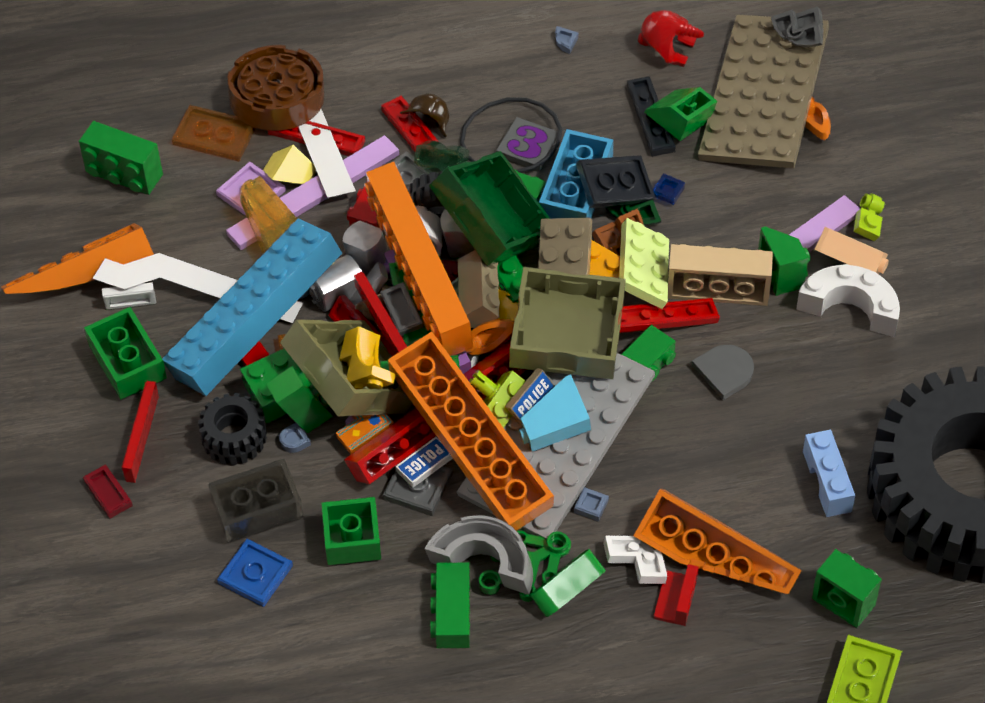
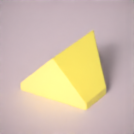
[263,145,317,184]

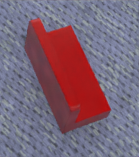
[654,564,699,626]

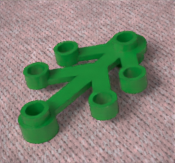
[479,531,571,602]

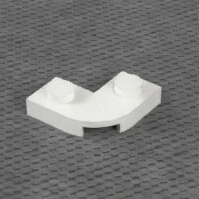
[604,536,667,584]

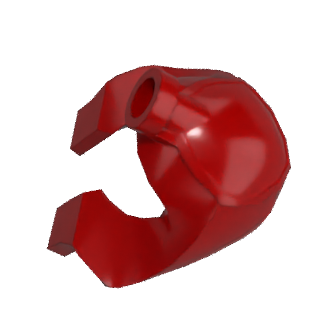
[638,10,704,67]

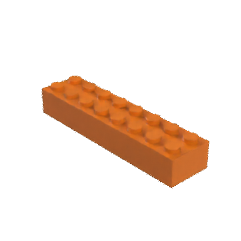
[364,162,474,356]
[388,332,554,531]

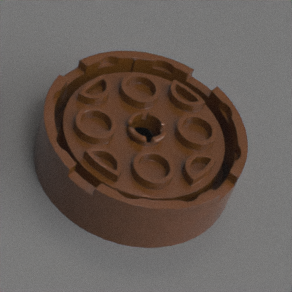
[228,45,324,131]

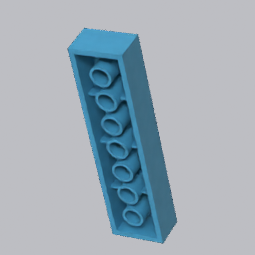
[162,218,342,396]

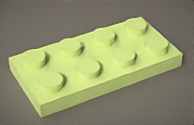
[619,218,669,309]

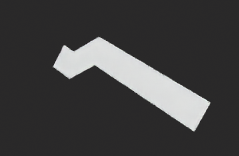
[271,79,356,198]
[93,253,303,323]

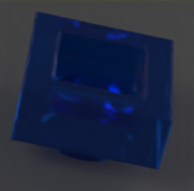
[653,173,685,205]

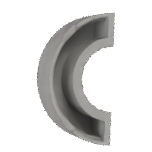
[425,515,533,595]

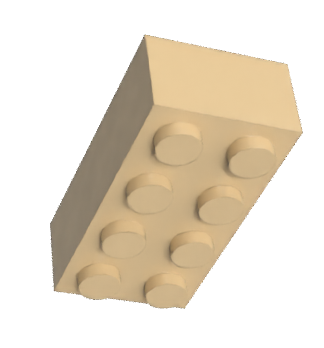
[668,244,773,306]

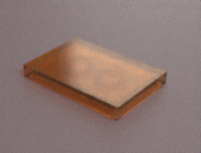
[172,105,256,162]

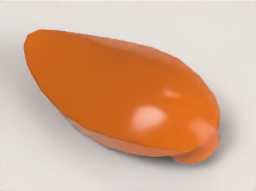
[805,97,831,140]
[466,319,514,355]

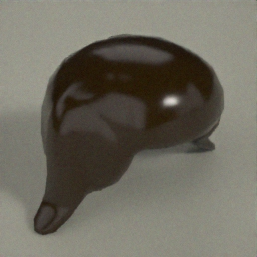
[400,93,449,138]

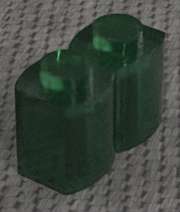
[414,140,469,171]

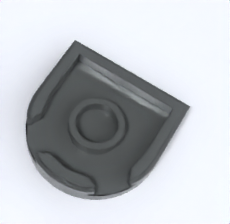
[692,345,754,400]

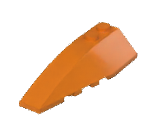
[1,223,154,294]
[634,489,802,594]

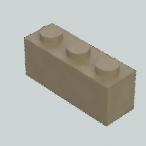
[458,250,500,329]

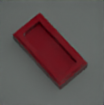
[83,464,133,519]

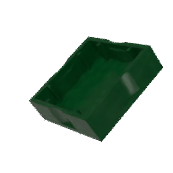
[429,151,550,267]

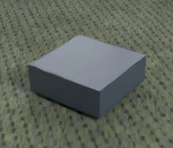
[574,487,609,522]

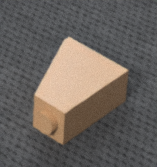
[815,227,889,275]

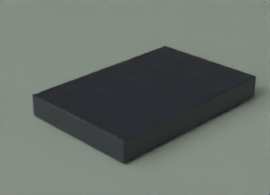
[576,155,656,208]

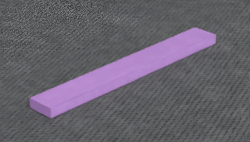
[226,135,399,250]

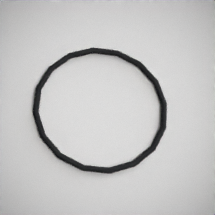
[460,97,562,173]

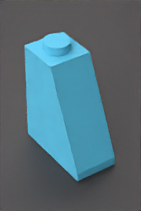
[519,375,591,452]

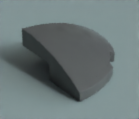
[771,7,823,47]

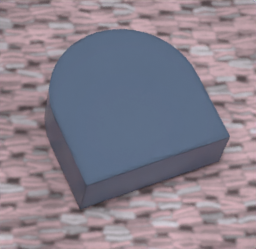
[279,423,311,453]

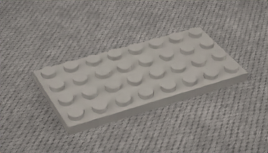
[457,353,655,539]

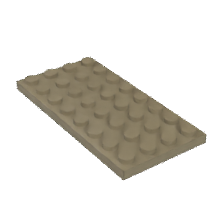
[698,15,829,168]

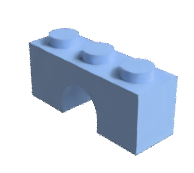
[803,430,855,517]

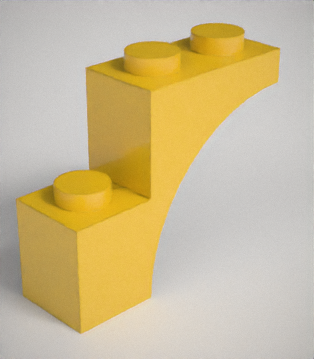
[339,326,396,389]

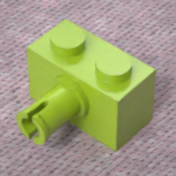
[469,370,526,428]

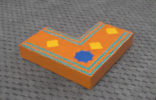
[336,414,393,454]

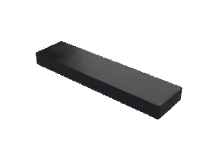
[627,76,676,157]

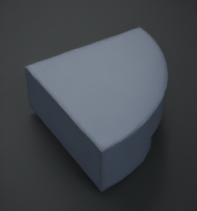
[555,26,578,54]

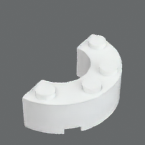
[796,264,900,337]

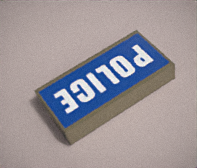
[505,368,555,425]

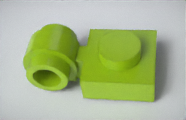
[853,193,885,241]

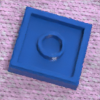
[217,539,293,607]

